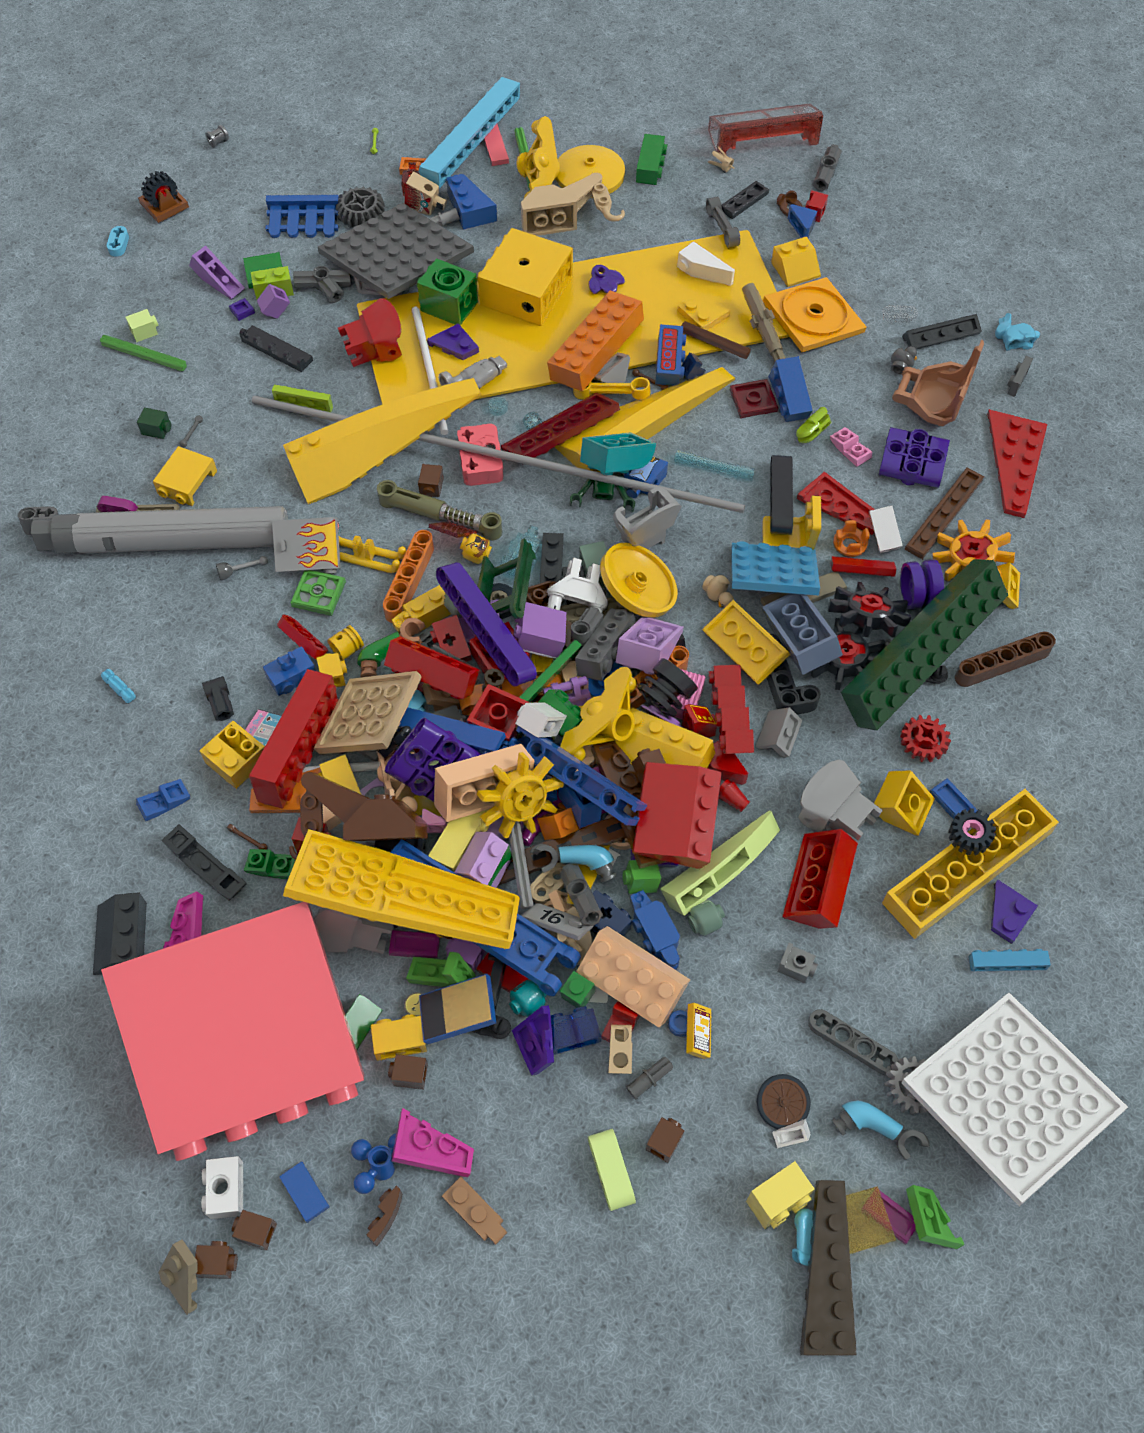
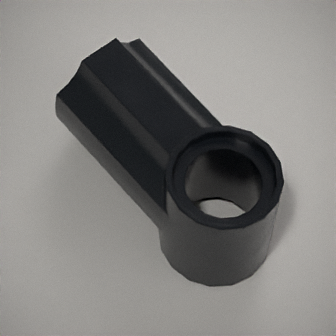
[202,676,234,721]

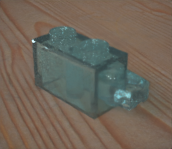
[500,525,542,579]

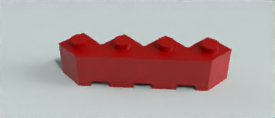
[708,665,754,754]

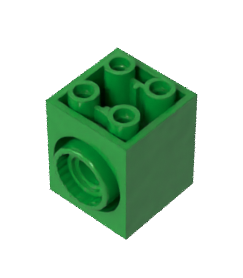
[417,258,478,326]

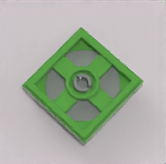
[290,570,346,616]

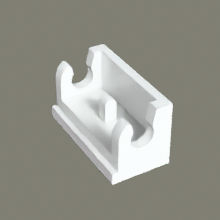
[869,506,903,553]

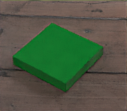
[243,252,283,289]

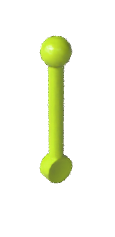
[370,128,379,155]

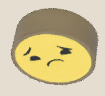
[404,992,423,1016]

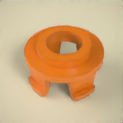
[833,520,870,557]

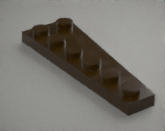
[800,1180,857,1355]

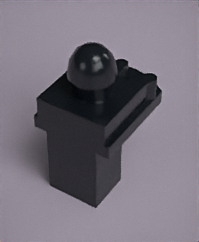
[376,726,412,759]

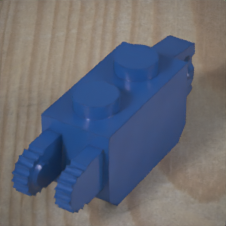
[630,890,680,970]

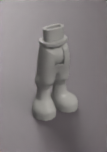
[438,356,507,389]

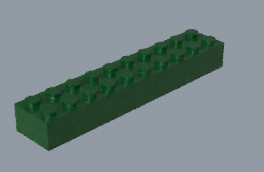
[841,559,1008,731]

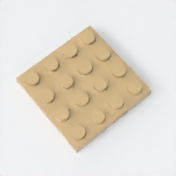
[314,671,421,754]

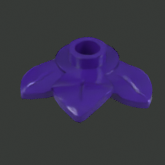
[589,265,625,294]

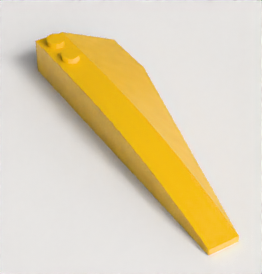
[555,367,735,472]

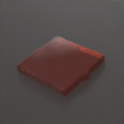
[428,522,477,538]

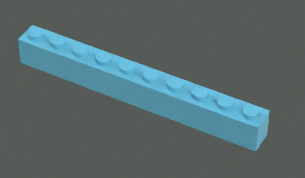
[419,77,520,189]

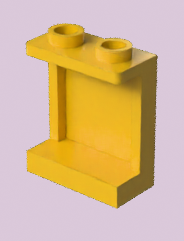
[153,446,217,506]

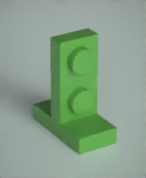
[406,952,476,987]

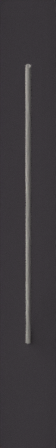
[252,396,745,513]

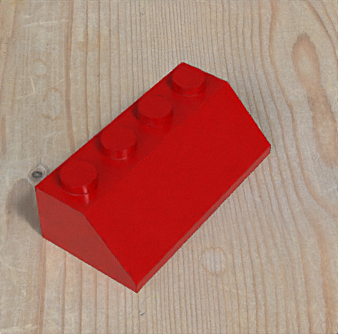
[782,829,858,929]

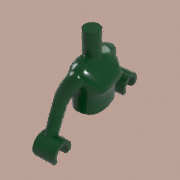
[569,474,635,512]

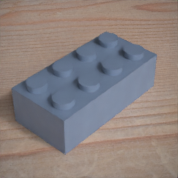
[762,593,843,675]

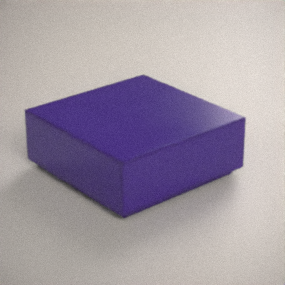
[229,298,255,321]

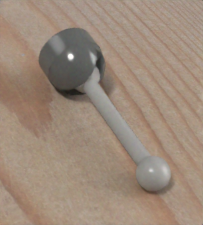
[216,556,268,580]

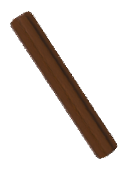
[681,321,751,359]

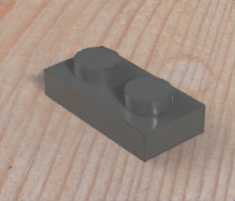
[1007,356,1033,397]

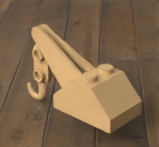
[521,173,625,236]

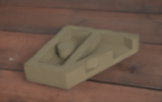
[158,1239,197,1315]

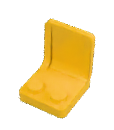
[762,496,821,550]

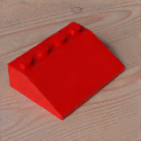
[632,762,721,869]

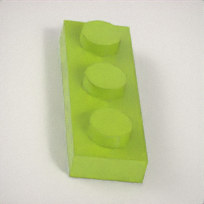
[272,385,333,412]

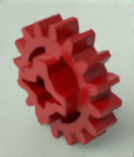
[900,715,951,762]

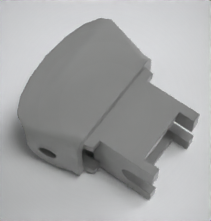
[613,487,682,549]
[798,760,883,842]
[314,908,393,954]

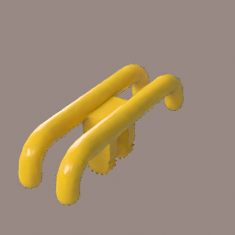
[339,535,406,573]

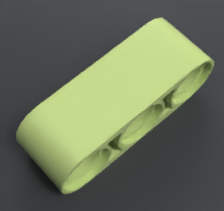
[587,1129,636,1211]

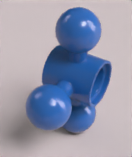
[351,1133,396,1194]

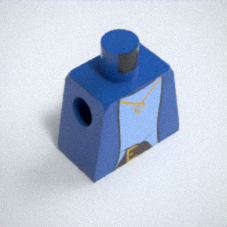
[624,457,668,498]

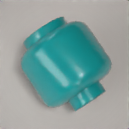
[509,979,547,1017]

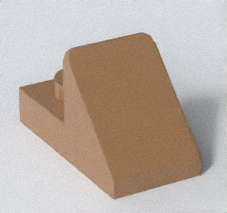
[422,683,461,712]

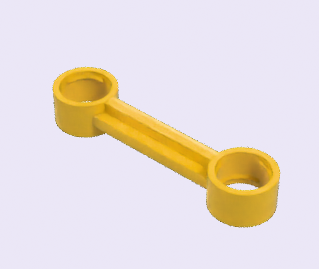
[573,377,651,400]

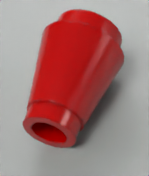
[718,779,750,812]

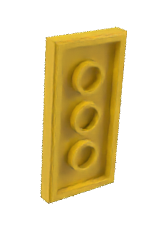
[702,600,790,685]

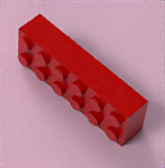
[249,669,339,809]

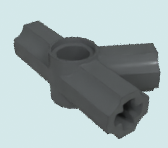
[293,266,351,303]

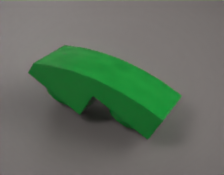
[244,849,296,880]

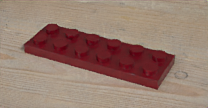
[501,393,620,458]

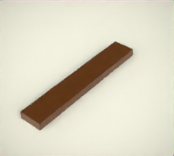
[905,467,985,560]

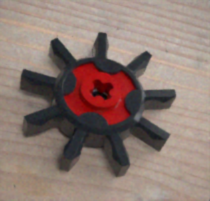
[828,582,912,638]
[811,618,885,690]

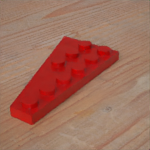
[987,409,1047,518]

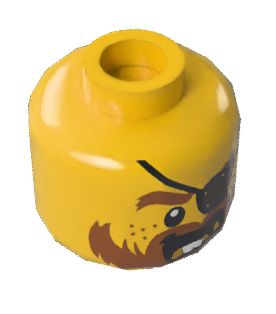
[460,533,492,564]

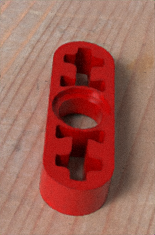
[277,614,328,659]

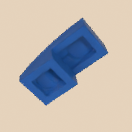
[136,779,190,821]

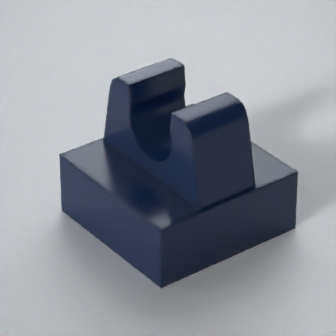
[682,352,706,380]

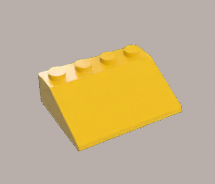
[615,708,715,768]

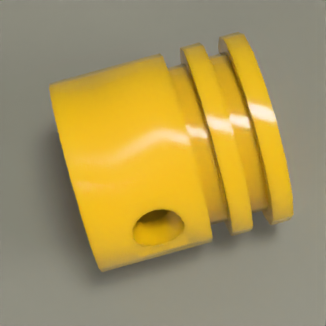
[327,625,364,661]

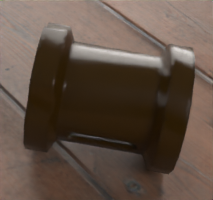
[482,669,505,692]

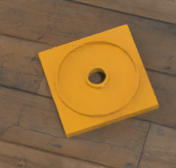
[763,277,867,352]

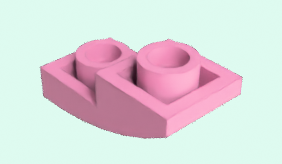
[830,427,872,467]

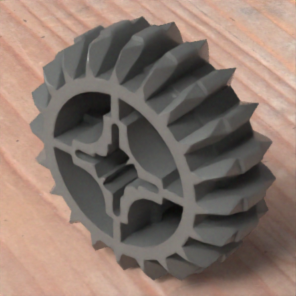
[336,186,385,228]

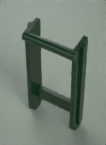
[471,538,536,633]

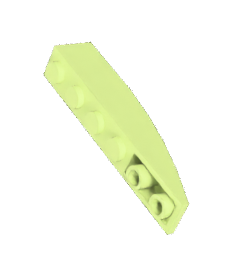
[661,811,780,916]

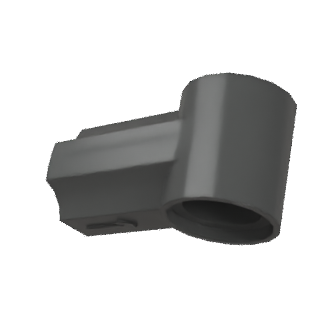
[570,607,603,650]

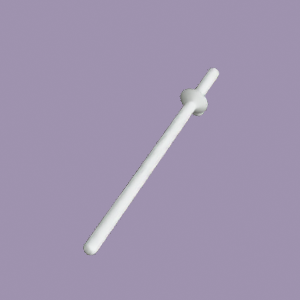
[412,307,448,435]

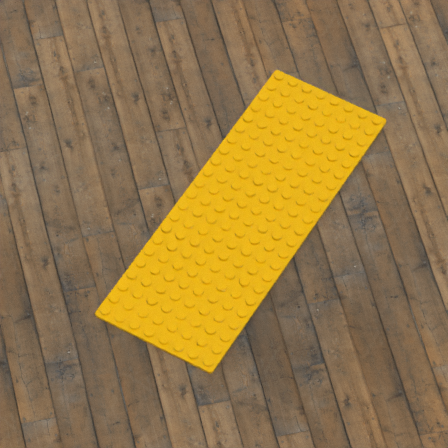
[357,230,789,404]

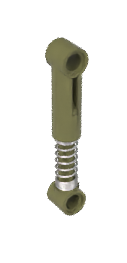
[377,480,503,541]

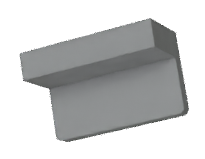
[756,707,802,758]

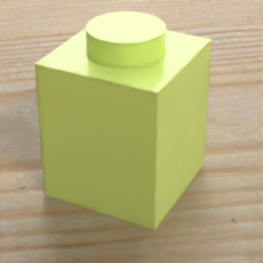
[125,309,159,342]

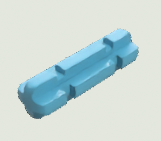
[101,669,136,703]

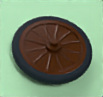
[757,1074,811,1129]

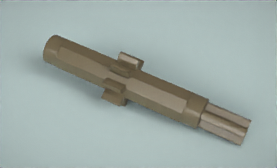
[742,283,786,361]

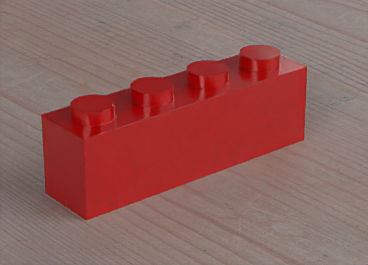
[384,636,479,700]

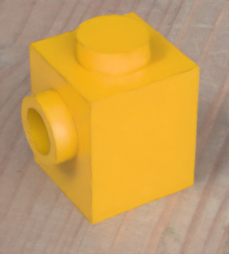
[317,653,347,688]

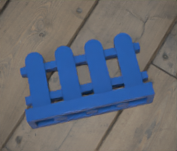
[265,195,339,238]

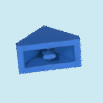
[788,204,817,238]

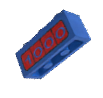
[655,324,686,386]

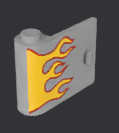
[272,517,341,574]

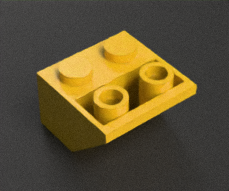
[199,721,265,789]

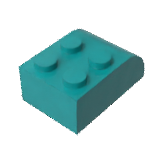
[580,432,656,475]

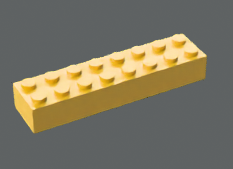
[882,789,1059,939]

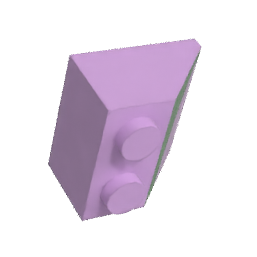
[454,832,513,888]

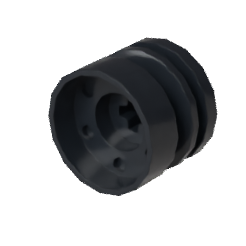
[637,658,698,718]

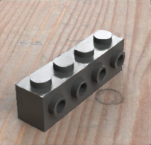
[575,608,636,681]

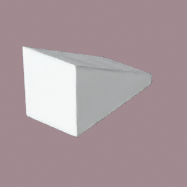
[772,1119,811,1148]

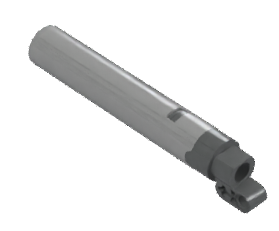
[17,506,288,554]

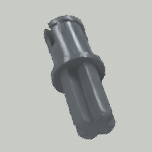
[626,1057,673,1100]

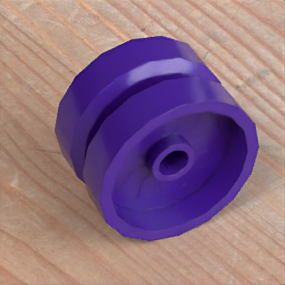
[900,560,944,609]

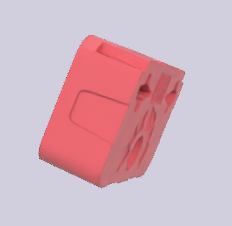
[457,424,504,486]

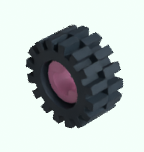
[948,808,996,855]

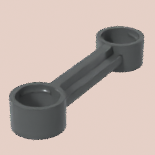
[706,196,740,248]

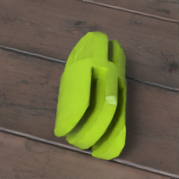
[796,407,832,443]

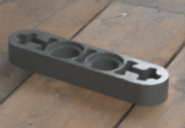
[808,1009,899,1075]

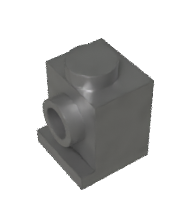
[777,943,818,983]

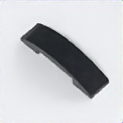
[161,824,247,901]

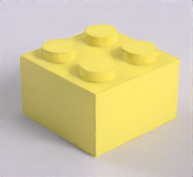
[746,1161,814,1229]

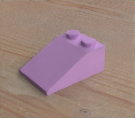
[616,616,684,674]

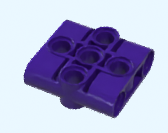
[879,427,950,488]
[385,717,482,802]

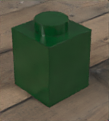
[137,407,172,439]

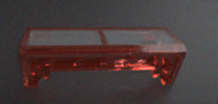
[708,103,823,155]

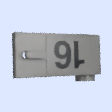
[521,903,593,940]

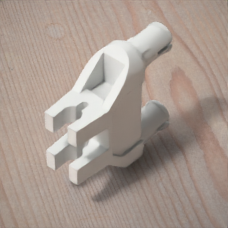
[547,558,608,613]

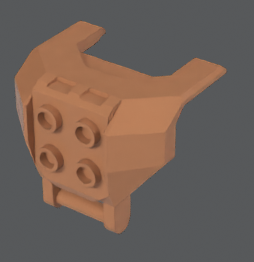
[892,340,984,427]

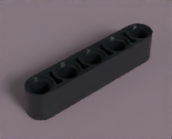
[770,455,793,535]

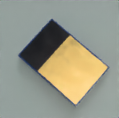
[419,974,496,1045]

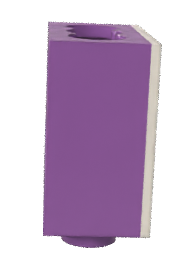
[513,602,566,659]

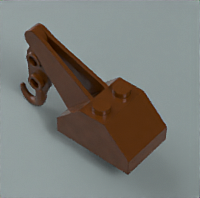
[289,772,428,860]

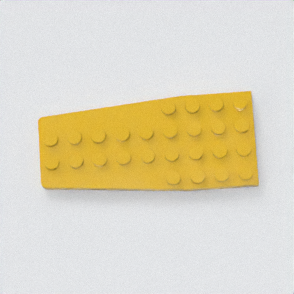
[283,829,520,949]

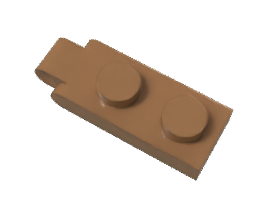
[442,1177,507,1245]

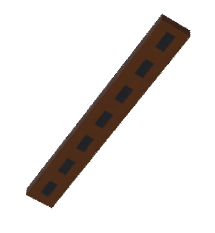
[498,816,627,886]

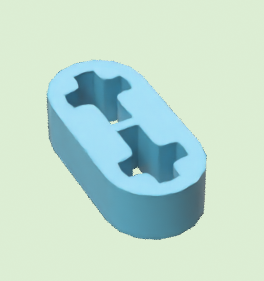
[107,226,129,257]

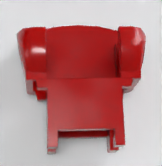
[338,298,402,367]

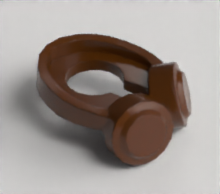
[777,190,803,217]

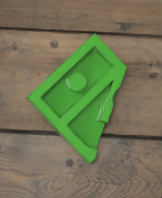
[906,1185,964,1249]

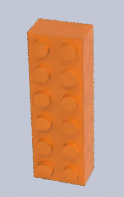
[547,290,644,392]

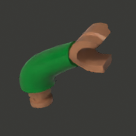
[357,618,425,678]

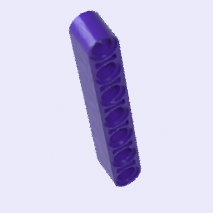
[436,562,537,686]

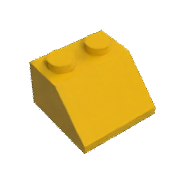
[771,236,821,287]
[874,770,935,836]

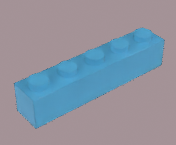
[969,949,1051,971]

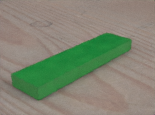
[519,640,582,703]

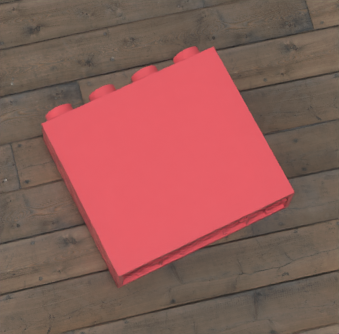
[101,902,364,1161]

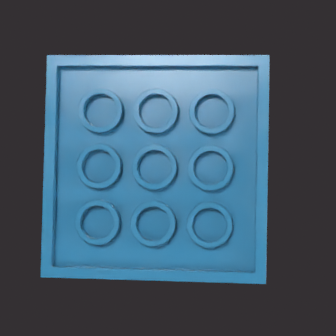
[731,541,820,596]

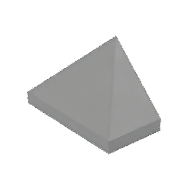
[594,352,630,383]

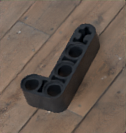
[766,634,821,715]

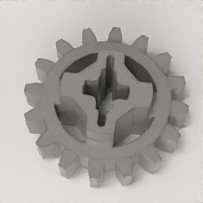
[884,1056,927,1115]

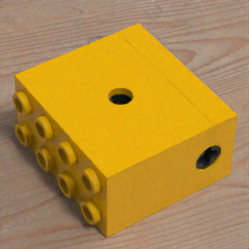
[477,228,573,326]

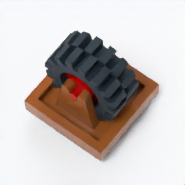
[138,171,189,223]

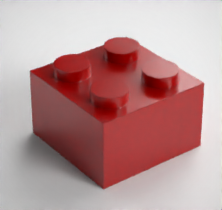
[467,684,529,742]

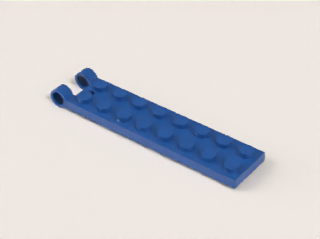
[390,839,581,996]

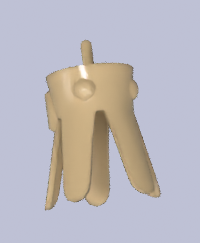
[708,146,735,172]

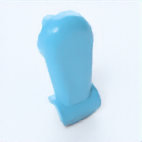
[792,1208,813,1266]

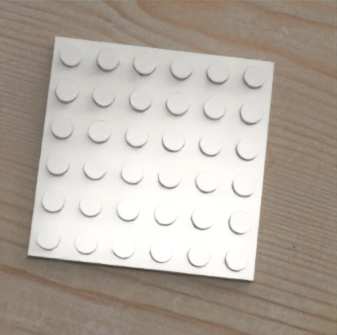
[902,993,1128,1207]

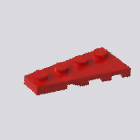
[796,472,875,535]

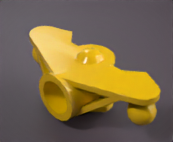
[516,116,560,198]
[560,667,637,761]

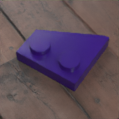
[427,324,479,360]
[991,880,1038,944]
[511,1005,554,1076]

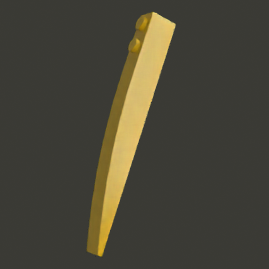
[283,378,481,504]

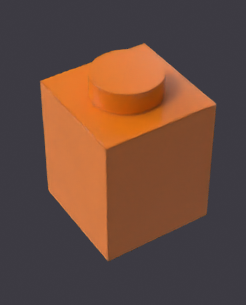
[537,808,579,840]

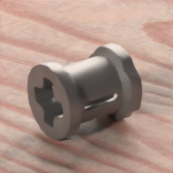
[205,125,229,148]

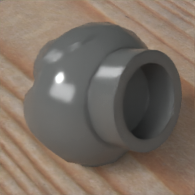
[891,346,917,374]

